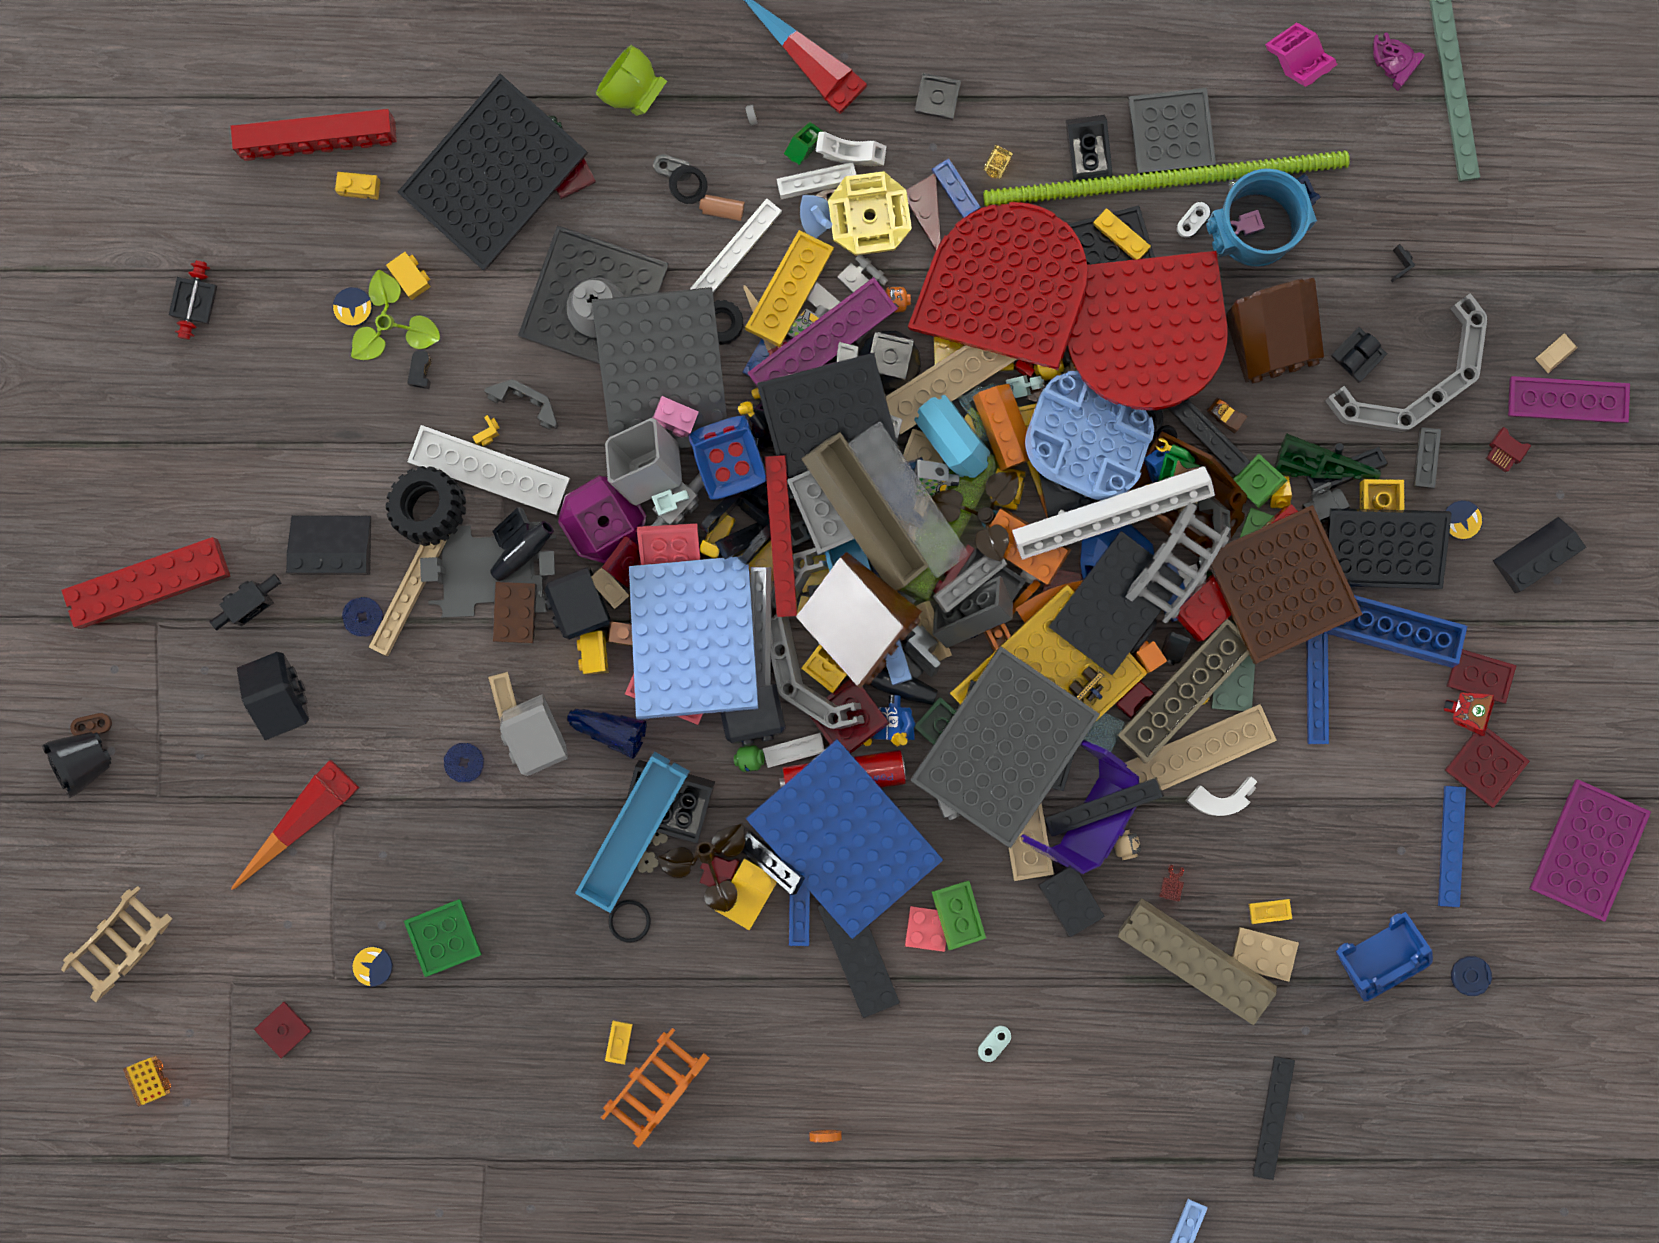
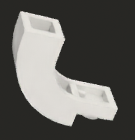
[816,132,886,166]
[1185,777,1257,816]

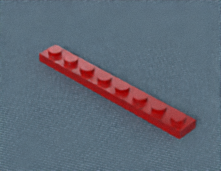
[765,455,798,617]

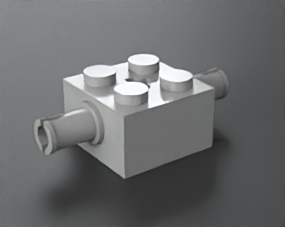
[651,472,704,526]

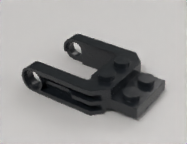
[700,481,793,565]

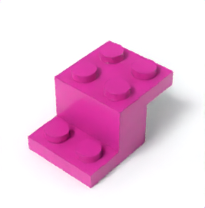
[1265,23,1337,87]

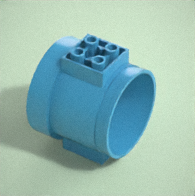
[1206,169,1317,267]

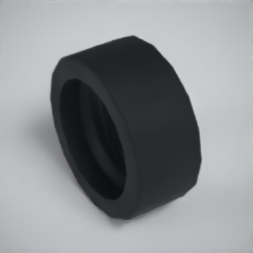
[669,165,708,204]

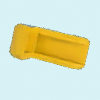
[700,515,735,559]

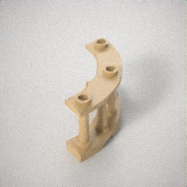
[61,886,172,1002]

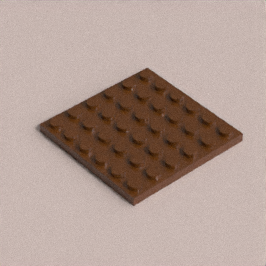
[1210,505,1363,664]

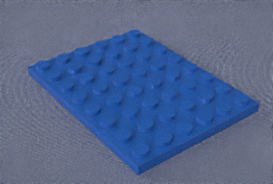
[746,739,943,939]

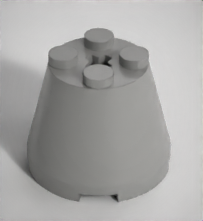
[567,278,623,338]

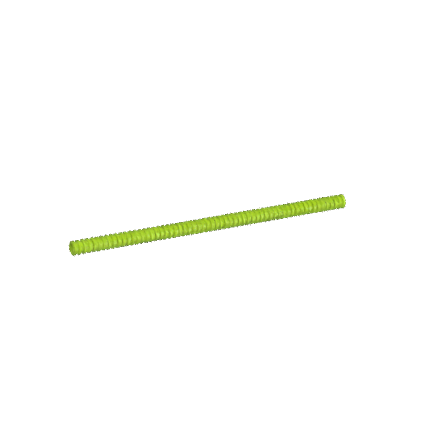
[983,150,1350,207]

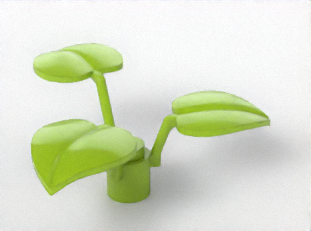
[351,270,440,360]

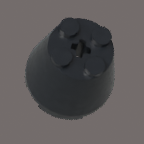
[42,732,111,798]

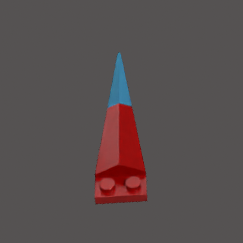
[744,0,867,114]

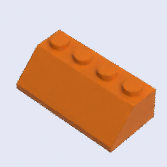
[973,384,1030,471]

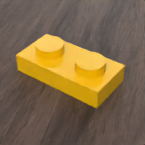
[1249,899,1292,924]
[605,1020,633,1065]

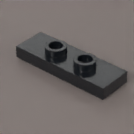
[715,523,764,560]

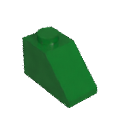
[784,122,824,165]

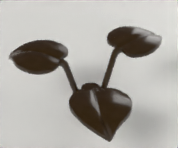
[929,472,1019,561]
[657,824,745,912]

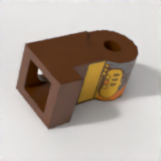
[1207,398,1248,434]

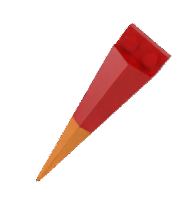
[231,760,360,890]

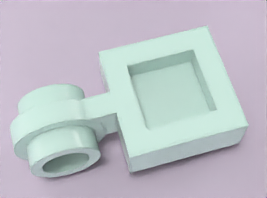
[1006,375,1045,398]

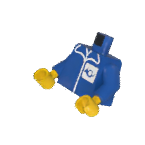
[862,695,916,747]

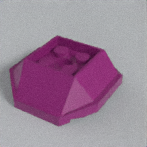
[558,475,646,564]

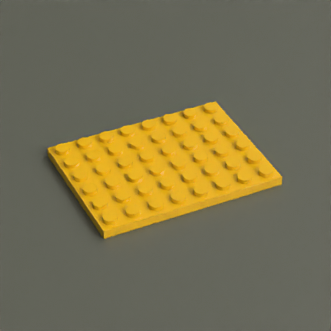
[950,585,1147,722]

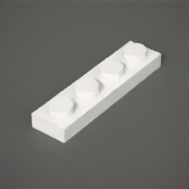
[777,162,856,199]

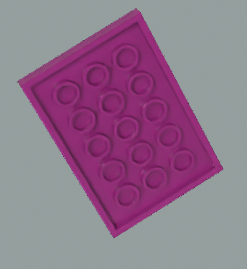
[1529,779,1651,922]

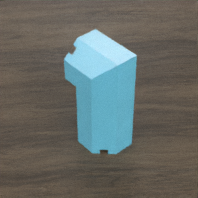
[914,395,990,478]

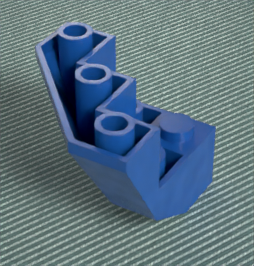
[1080,524,1154,580]

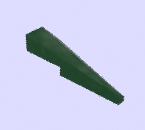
[1274,433,1381,480]

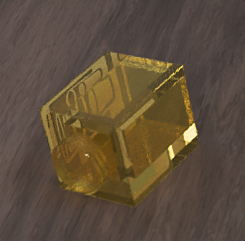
[984,145,1013,179]

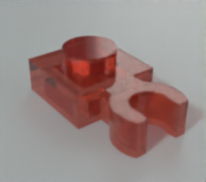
[1159,864,1184,902]

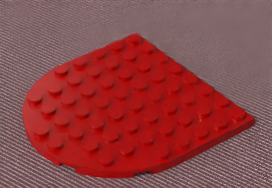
[908,202,1088,370]
[1067,251,1228,410]

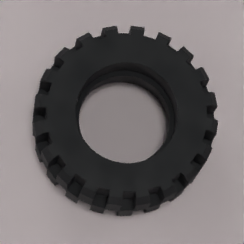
[386,466,466,546]

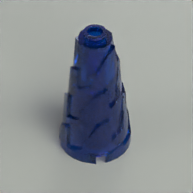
[567,708,647,759]

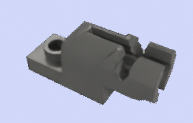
[904,625,941,678]

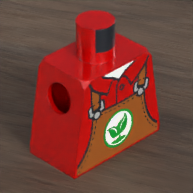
[1444,693,1495,736]

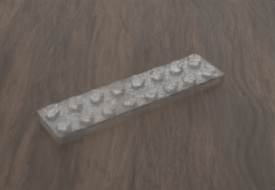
[847,421,969,578]

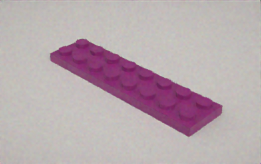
[747,277,898,387]

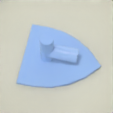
[800,195,832,238]

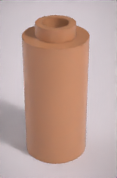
[699,195,745,221]

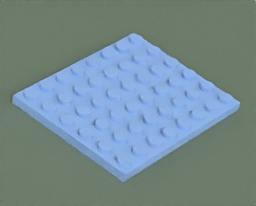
[629,556,758,719]

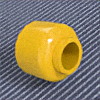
[1034,360,1064,381]

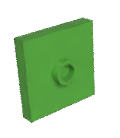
[1233,454,1287,508]

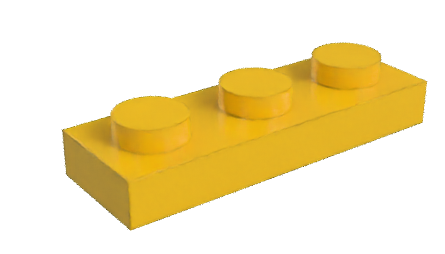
[1093,208,1151,260]

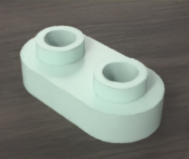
[978,1026,1011,1062]

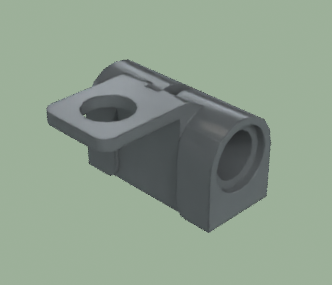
[1302,482,1350,524]

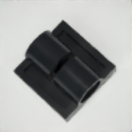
[1331,327,1387,383]

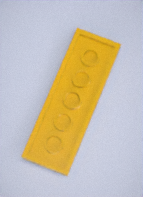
[745,230,834,347]

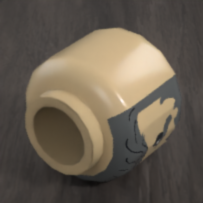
[1114,830,1141,860]

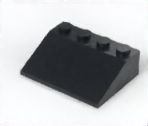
[286,516,371,575]
[626,760,715,843]

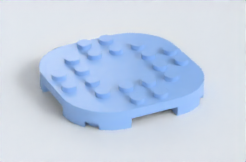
[1025,371,1154,500]

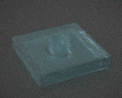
[1083,713,1125,752]

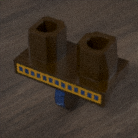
[1068,666,1104,702]

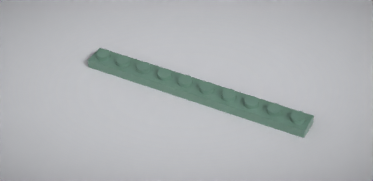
[1429,0,1480,182]

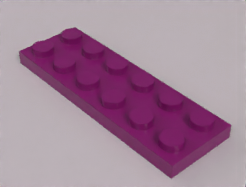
[1508,376,1630,423]

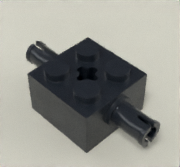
[209,574,282,631]

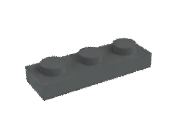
[1413,427,1441,489]

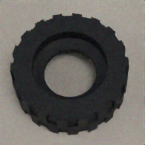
[714,300,744,345]

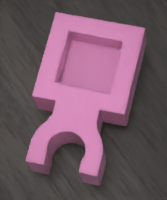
[1230,210,1264,236]

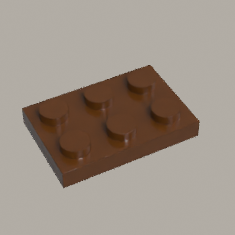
[493,582,536,643]

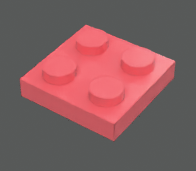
[905,906,946,952]

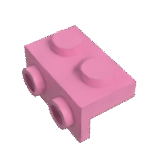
[652,396,698,437]

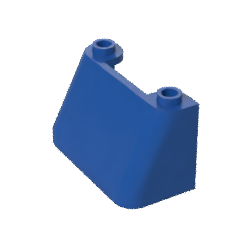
[1336,912,1433,1001]

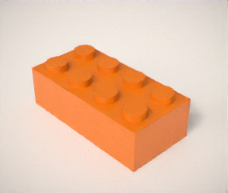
[989,508,1071,585]

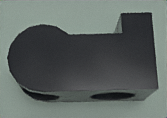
[407,350,431,389]

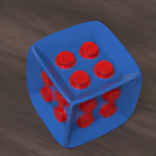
[688,415,767,499]

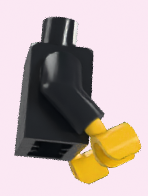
[738,388,772,448]

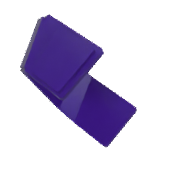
[1021,740,1139,874]

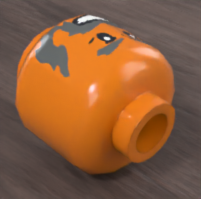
[885,287,911,313]

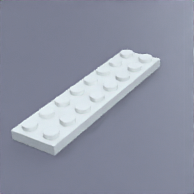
[407,425,570,516]

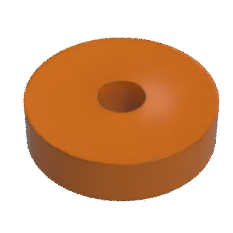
[809,1130,842,1142]

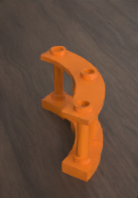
[601,1028,710,1148]

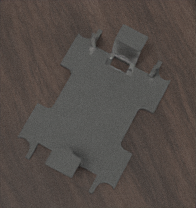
[420,522,556,618]

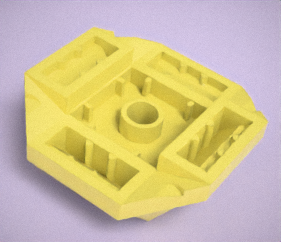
[828,171,912,256]

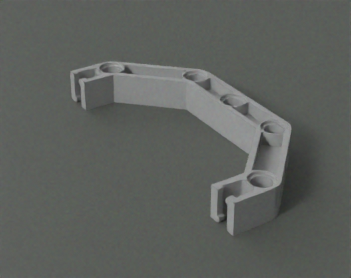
[1325,293,1487,432]
[771,548,864,729]

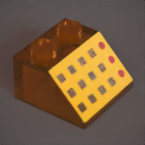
[123,1056,171,1107]

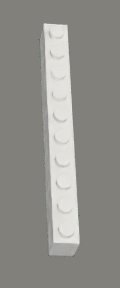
[1012,466,1215,559]

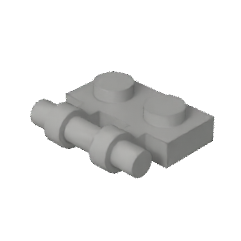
[837,255,889,293]

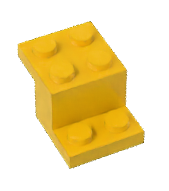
[801,644,847,693]

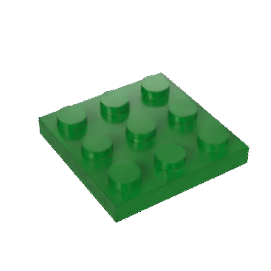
[404,899,482,977]

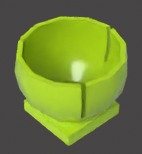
[596,45,667,116]

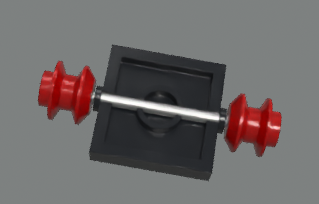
[168,260,217,340]

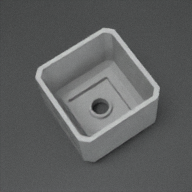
[605,418,682,505]
[500,694,568,776]

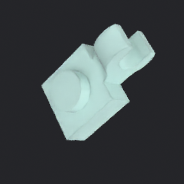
[652,490,689,516]

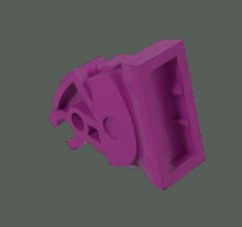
[1373,33,1425,91]

